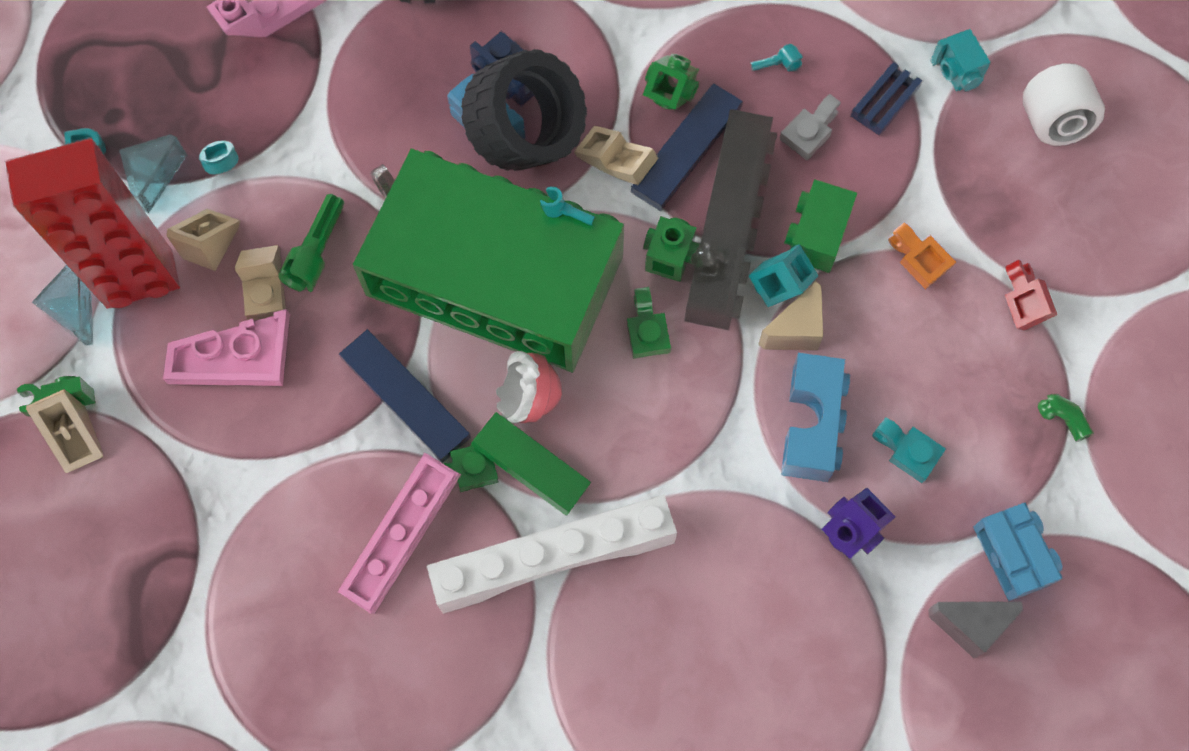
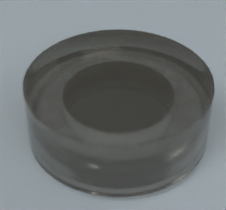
[370,164,395,199]

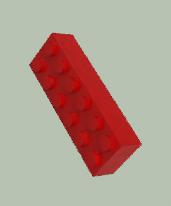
[5,138,180,309]

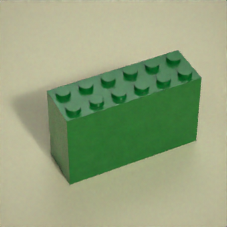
[352,148,624,373]

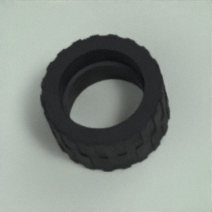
[461,49,587,171]

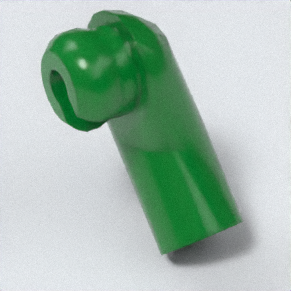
[1037,394,1094,442]

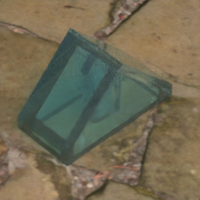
[119,135,187,213]
[32,265,93,345]

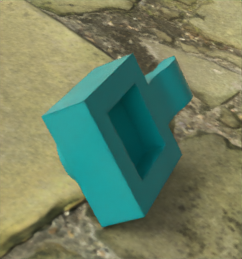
[872,417,946,483]

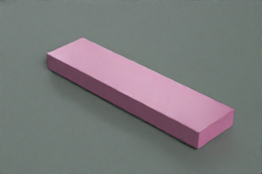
[338,453,461,614]

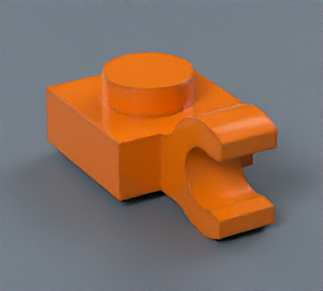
[888,222,956,290]

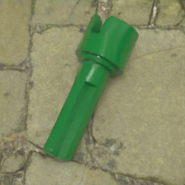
[278,194,345,292]

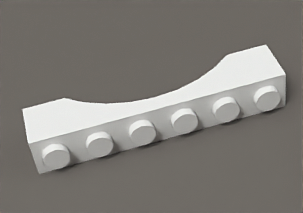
[426,494,677,614]

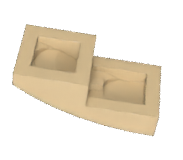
[574,126,658,185]

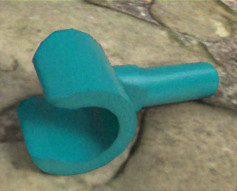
[751,44,803,72]
[540,186,595,226]

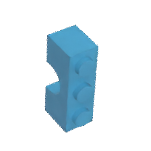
[781,353,850,482]

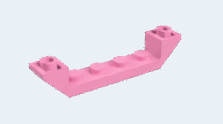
[206,0,327,37]

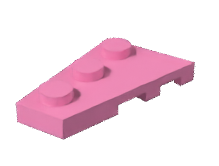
[163,309,290,386]

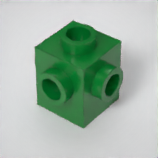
[643,53,700,110]
[643,216,700,282]

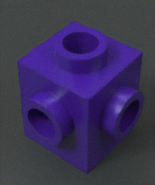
[821,487,896,559]

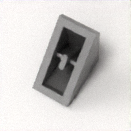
[928,602,1023,658]

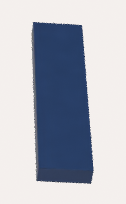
[631,83,743,212]
[339,329,471,463]

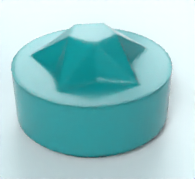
[199,141,239,174]

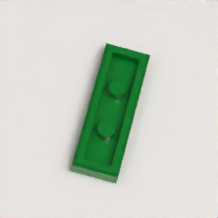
[471,412,591,516]

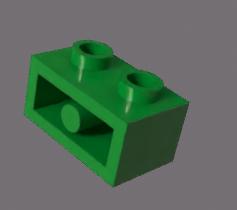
[784,179,857,273]

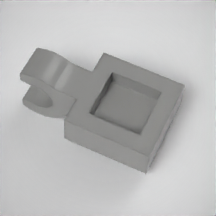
[780,94,841,161]

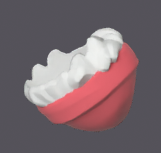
[496,351,562,423]

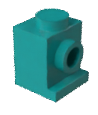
[930,29,991,92]
[749,244,819,307]

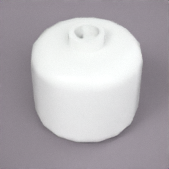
[1023,64,1105,146]

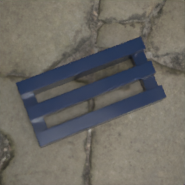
[850,61,923,136]

